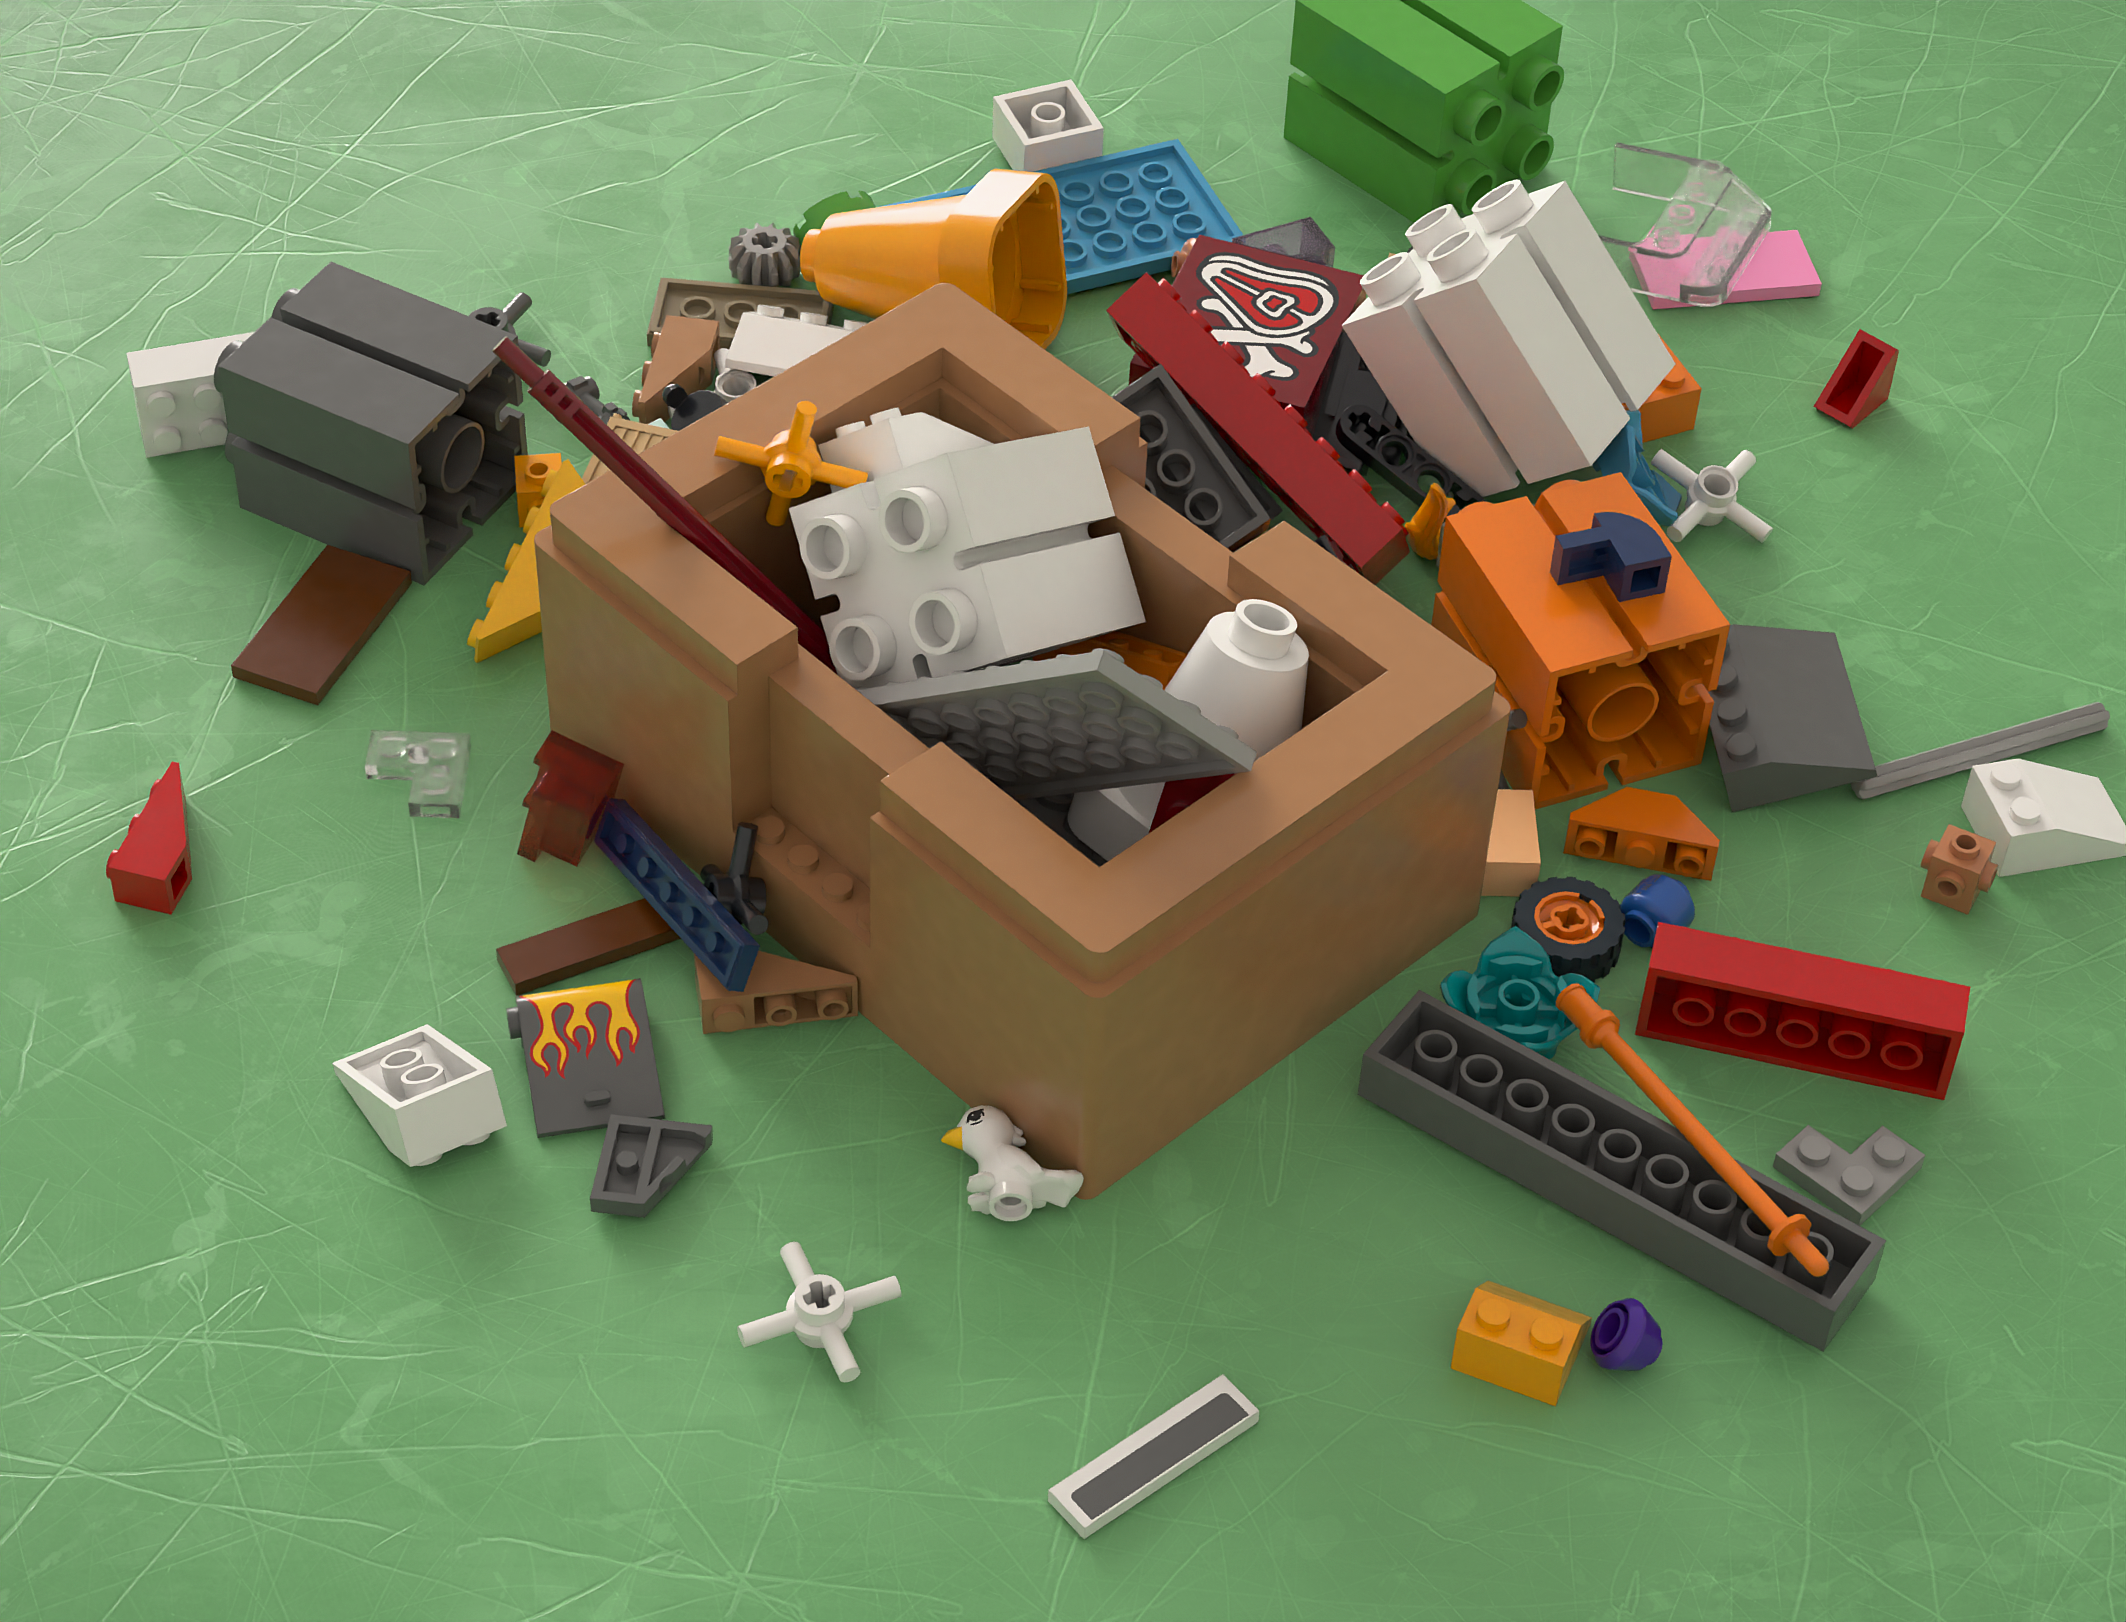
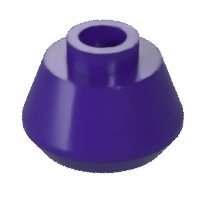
[1590,1298,1663,1371]

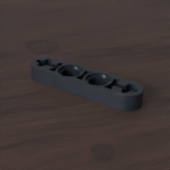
[1335,404,1486,523]

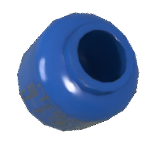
[1620,874,1695,948]

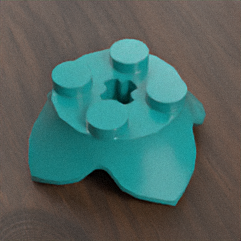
[1440,926,1601,1059]

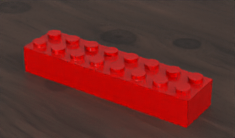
[1106,272,1410,585]

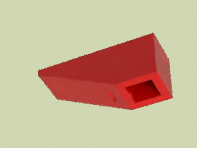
[106,761,192,915]

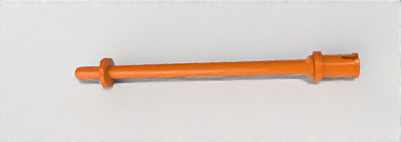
[1556,983,1829,1277]

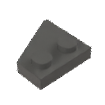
[590,1114,713,1218]

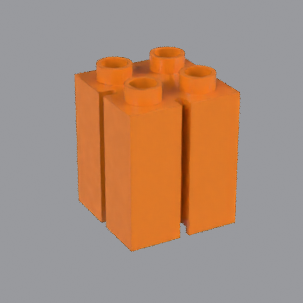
[1431,472,1730,810]

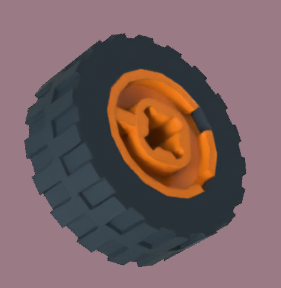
[1511,876,1626,983]

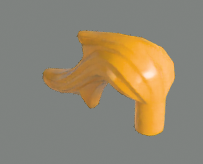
[1405,482,1456,560]

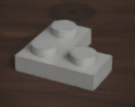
[1773,1125,1925,1226]

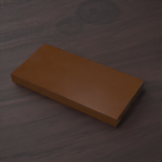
[231,545,412,705]

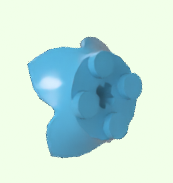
[1592,410,1682,526]

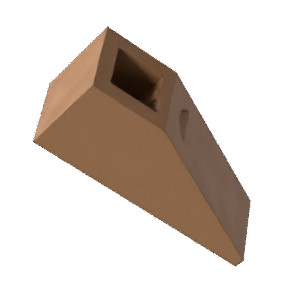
[632,315,720,424]
[694,951,858,1034]

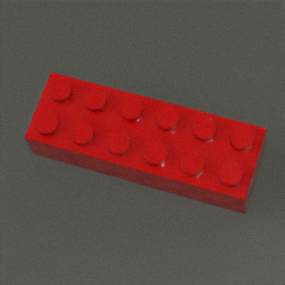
[1635,922,1971,1100]

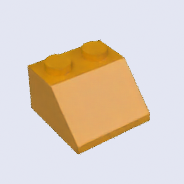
[1451,1281,1592,1407]

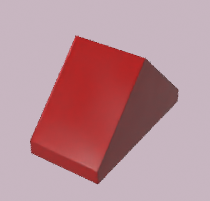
[1813,329,1899,429]

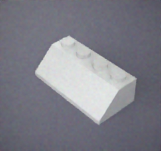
[724,305,868,376]

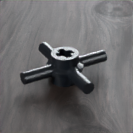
[700,822,769,935]

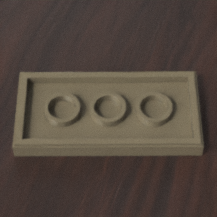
[647,278,835,349]

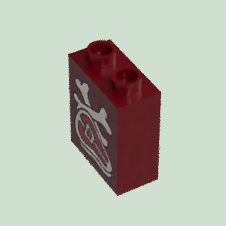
[1129,234,1366,467]

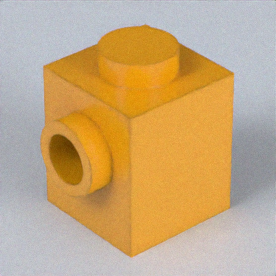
[514,453,562,528]

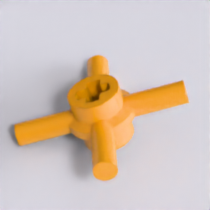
[714,401,868,526]

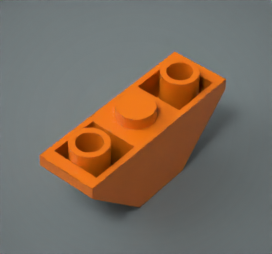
[1563,787,1720,881]

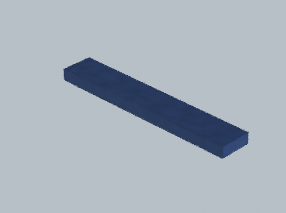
[594,798,760,992]

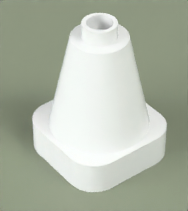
[1067,599,1309,861]

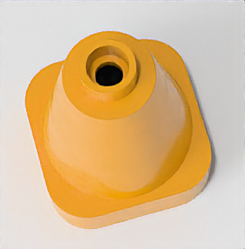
[800,168,1067,349]

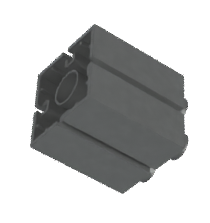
[214,262,528,585]

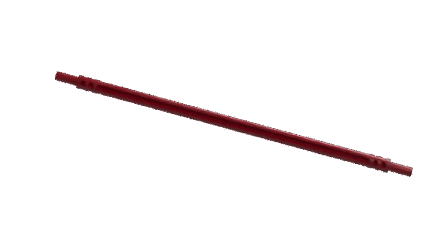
[492,336,837,674]

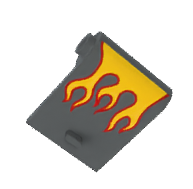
[506,978,665,1138]

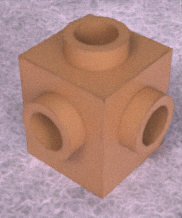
[1920,824,1999,915]

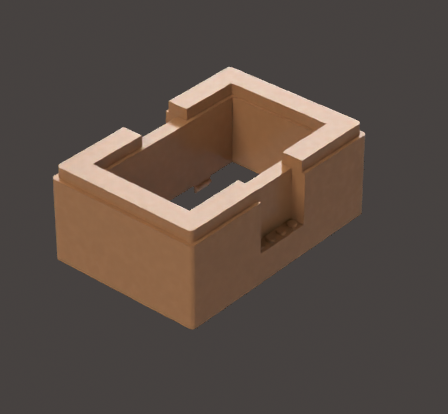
[534,283,1511,1200]

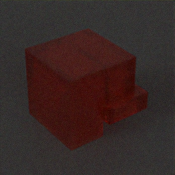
[517,730,624,867]

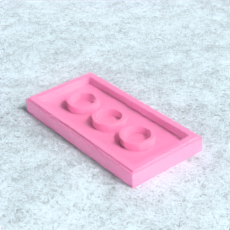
[1630,230,1822,310]

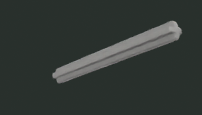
[1850,702,2110,800]

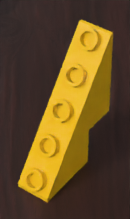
[467,459,585,663]

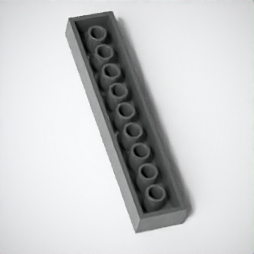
[1358,990,1886,1352]

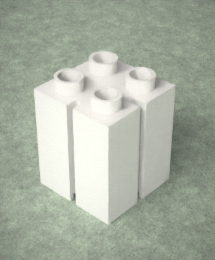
[1342,180,1676,498]
[789,427,1146,688]

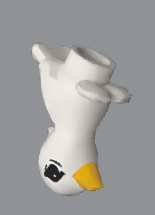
[941,1105,1084,1221]

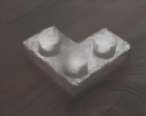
[365,730,471,818]

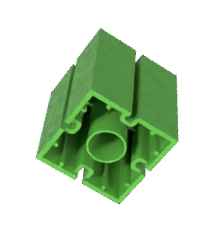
[1283,0,1564,223]

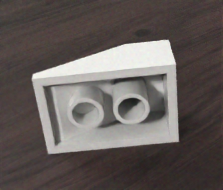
[818,408,993,493]
[1961,759,2126,877]
[332,1024,507,1167]

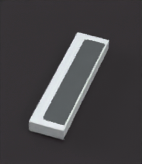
[1048,1374,1259,1539]

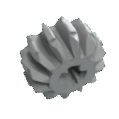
[729,223,801,287]

